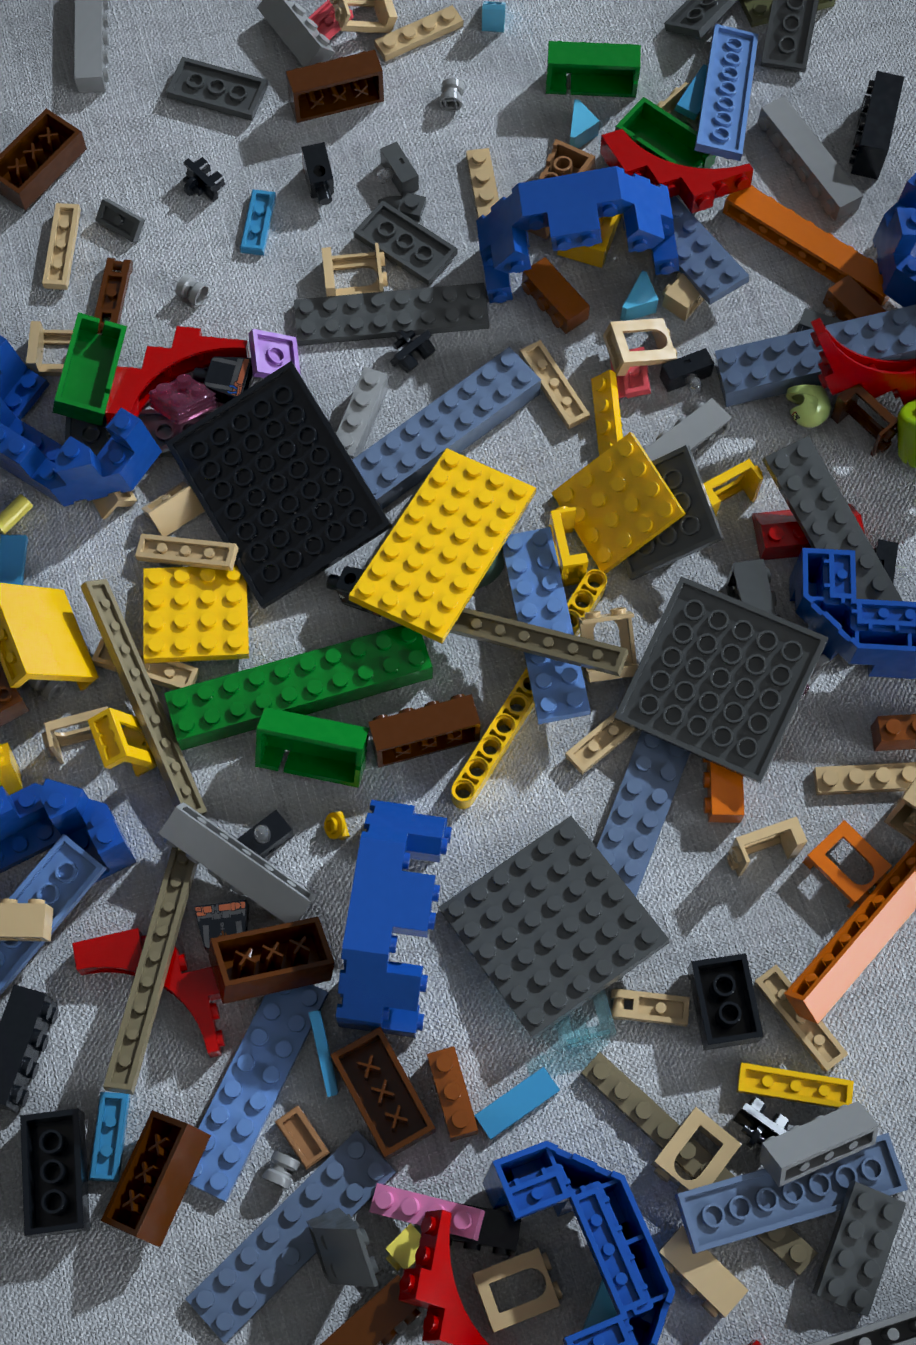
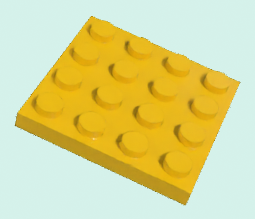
[552,432,686,574]
[143,565,249,663]

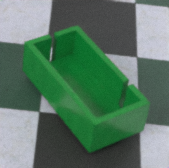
[545,41,641,98]
[615,97,716,169]
[52,312,127,426]
[255,707,369,788]

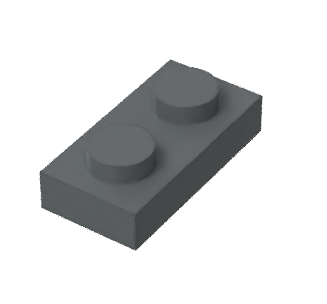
[95,198,145,242]

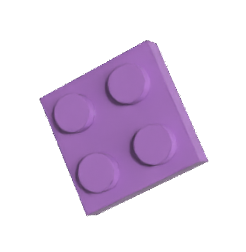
[248,329,301,378]

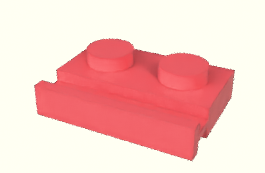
[308,0,354,40]
[610,347,651,400]

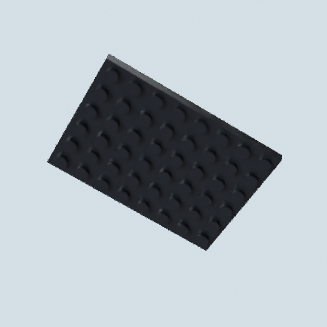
[166,361,393,609]

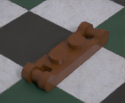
[94,258,133,334]

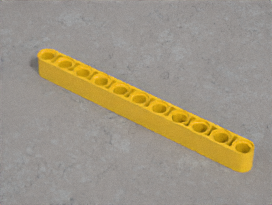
[451,569,607,809]

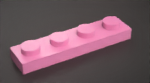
[369,1183,485,1241]

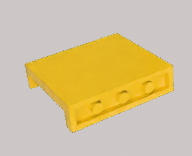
[0,583,99,691]

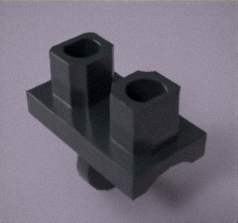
[183,157,225,202]
[390,330,436,373]
[733,1097,789,1148]

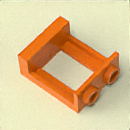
[802,820,892,909]

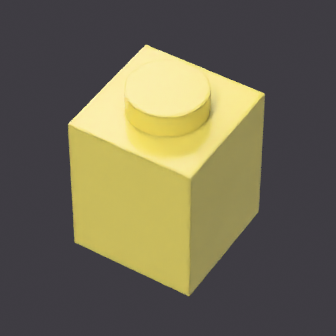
[385,1223,421,1272]

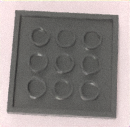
[623,445,724,580]

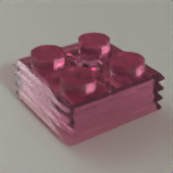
[148,374,217,425]

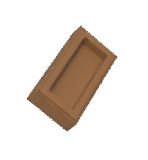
[275,1105,330,1170]

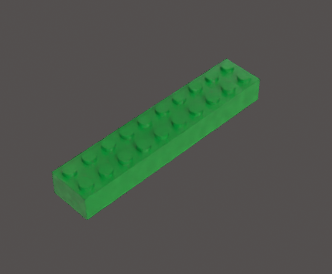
[164,625,433,751]

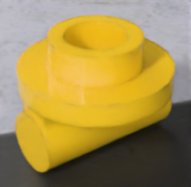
[324,811,350,840]

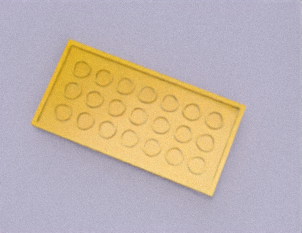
[349,448,536,644]

